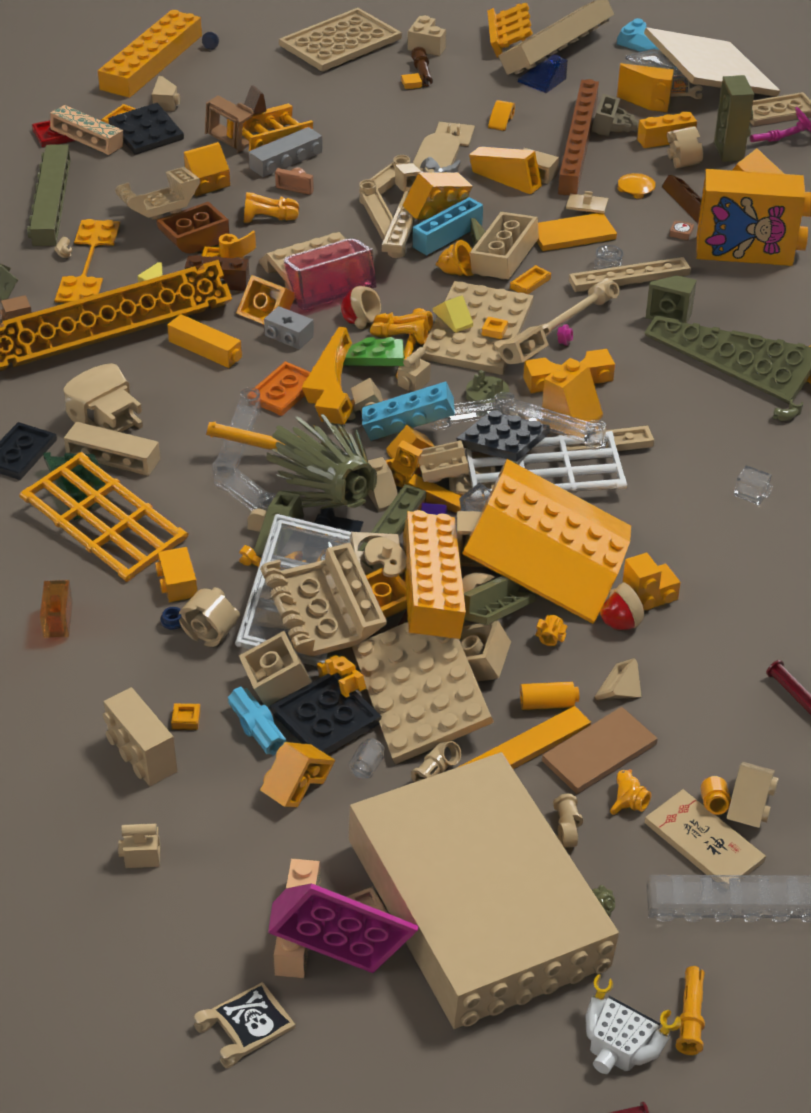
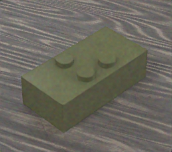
[714,75,754,162]

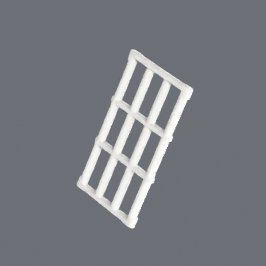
[464,431,627,501]

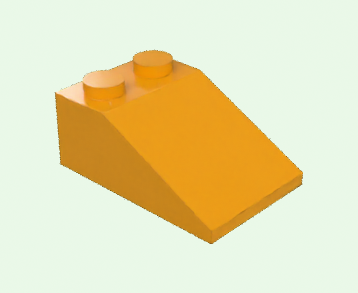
[617,63,674,112]

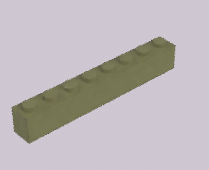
[27,145,71,246]

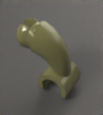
[773,399,803,421]

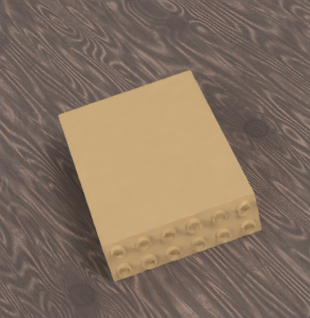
[348,752,619,1029]

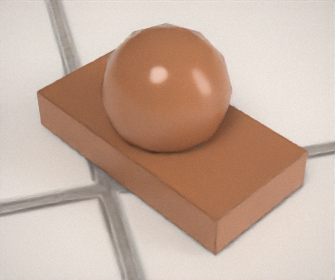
[275,167,314,195]

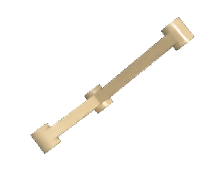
[359,155,410,258]

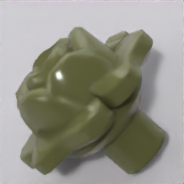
[592,885,615,917]

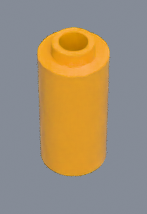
[520,681,580,710]

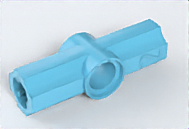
[228,687,286,756]

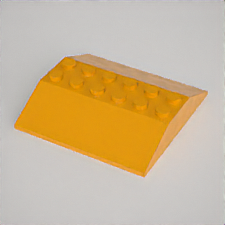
[462,459,631,624]

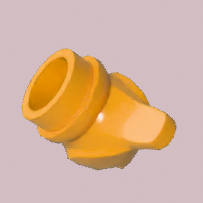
[610,769,652,815]

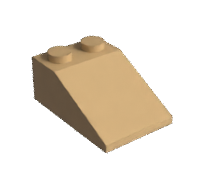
[459,621,511,682]

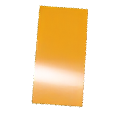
[390,440,423,488]

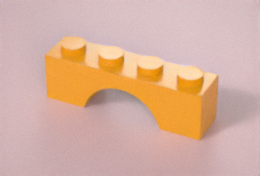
[523,349,615,393]

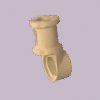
[411,741,461,782]
[553,794,583,848]

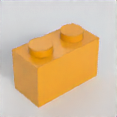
[155,547,197,602]

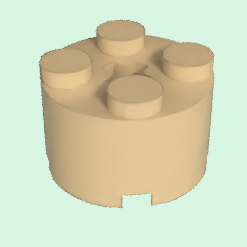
[667,126,703,169]
[179,587,240,647]

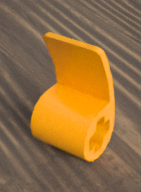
[488,100,515,131]
[219,230,256,258]

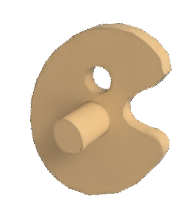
[365,537,406,577]

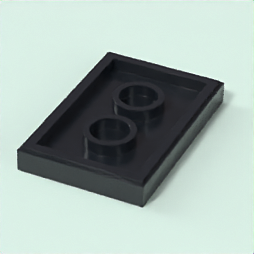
[0,422,57,480]

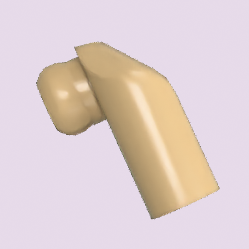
[55,237,72,258]

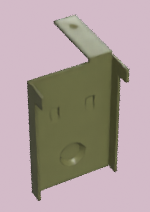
[0,264,18,300]

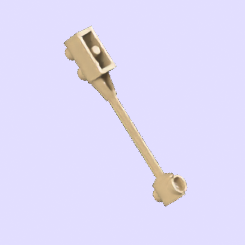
[499,278,619,364]

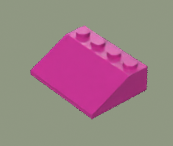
[268,883,418,973]

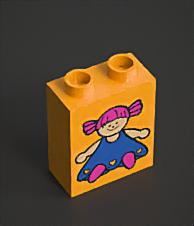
[696,169,811,266]

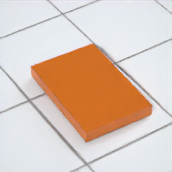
[246,361,311,416]

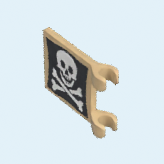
[194,982,296,1068]

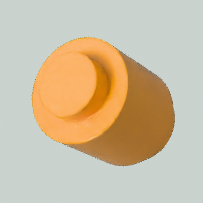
[700,776,731,815]

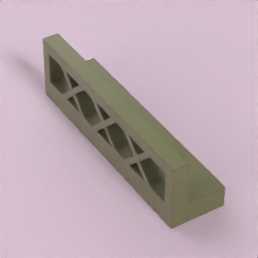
[464,576,536,625]

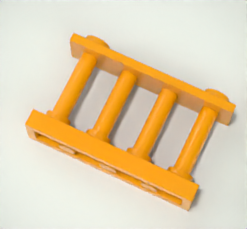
[227,103,313,151]

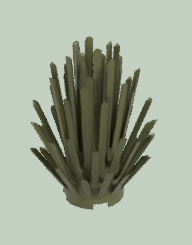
[266,414,377,510]

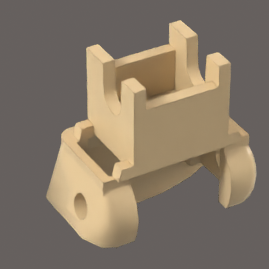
[64,363,143,432]

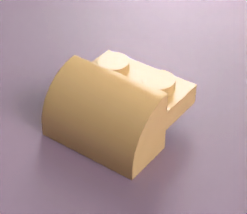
[419,441,469,483]

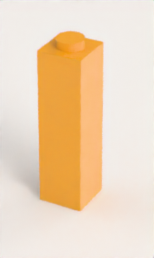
[167,314,242,368]

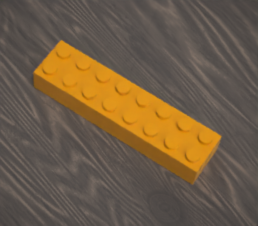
[97,10,202,98]
[403,510,466,639]

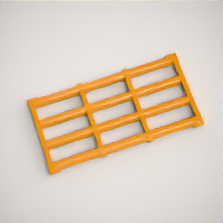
[19,452,189,582]

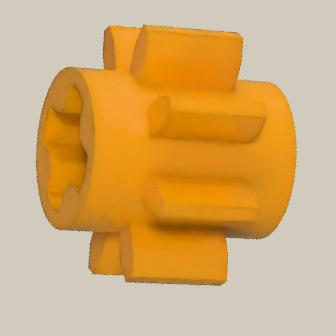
[535,615,567,646]

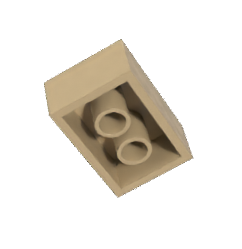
[103,687,178,786]

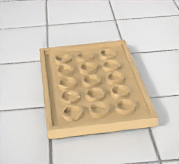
[279,8,402,71]
[420,281,534,375]
[352,622,494,765]

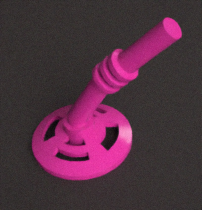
[750,106,811,142]

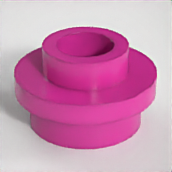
[557,324,573,346]

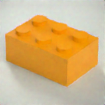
[402,173,473,220]

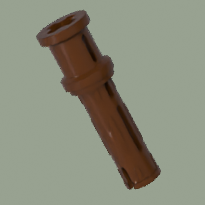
[411,47,433,86]

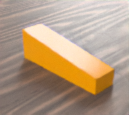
[408,474,466,513]

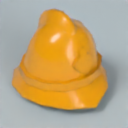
[435,240,474,276]

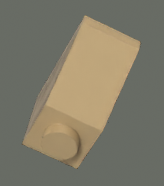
[152,76,180,111]
[368,457,398,512]

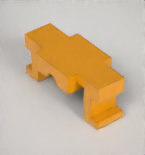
[316,655,366,697]

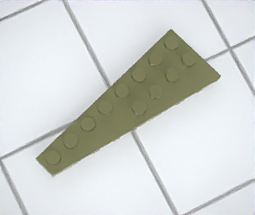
[644,316,811,404]

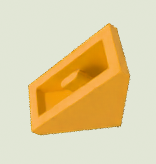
[386,425,434,459]

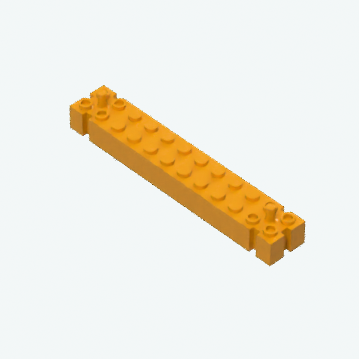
[0,260,232,371]

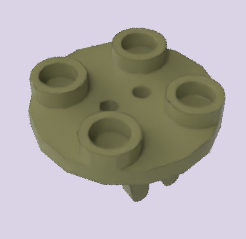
[466,370,509,410]

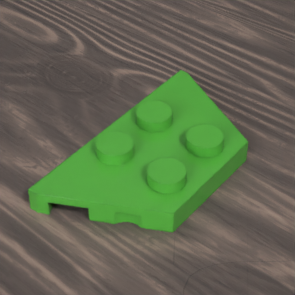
[343,337,405,366]

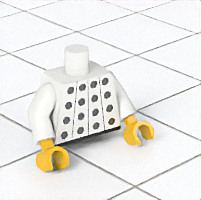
[585,974,681,1074]

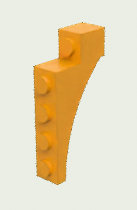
[302,327,353,425]

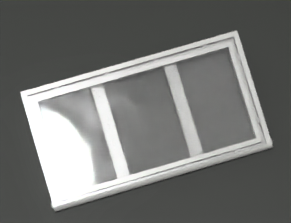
[235,514,351,666]

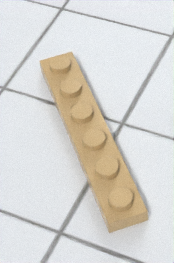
[569,257,691,292]

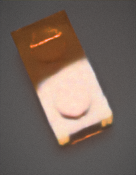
[40,580,73,638]

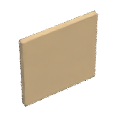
[435,122,475,147]
[566,191,608,214]

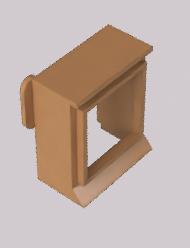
[205,95,254,154]

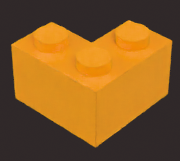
[622,552,681,611]
[260,742,336,807]

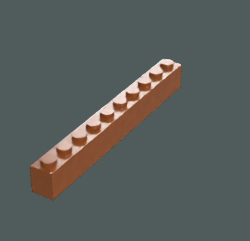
[558,79,599,196]

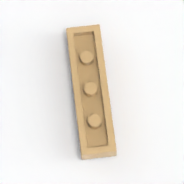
[563,425,654,451]

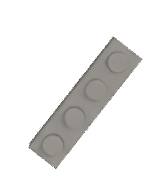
[249,127,323,177]

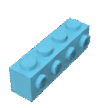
[412,197,483,255]
[362,381,455,441]

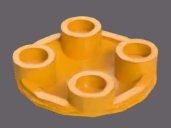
[618,173,656,199]

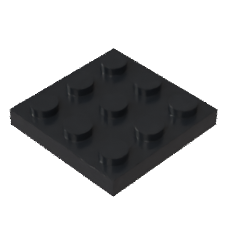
[108,103,184,155]
[456,410,550,462]
[271,673,382,755]

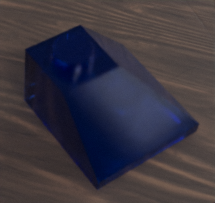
[518,55,568,93]

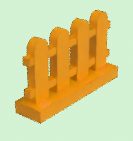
[487,3,533,58]

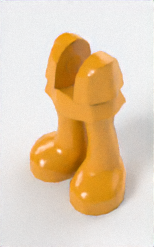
[244,192,299,223]
[370,311,433,345]

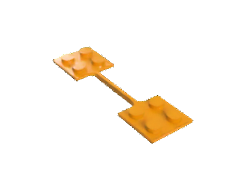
[55,219,120,303]

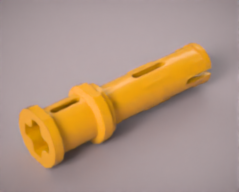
[675,966,705,1055]

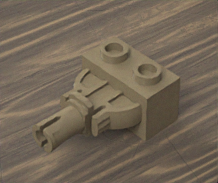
[591,94,639,136]

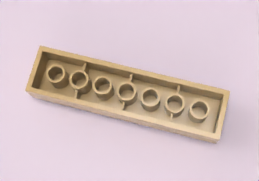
[499,0,614,75]

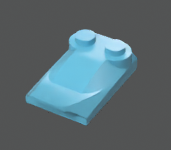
[617,18,665,59]

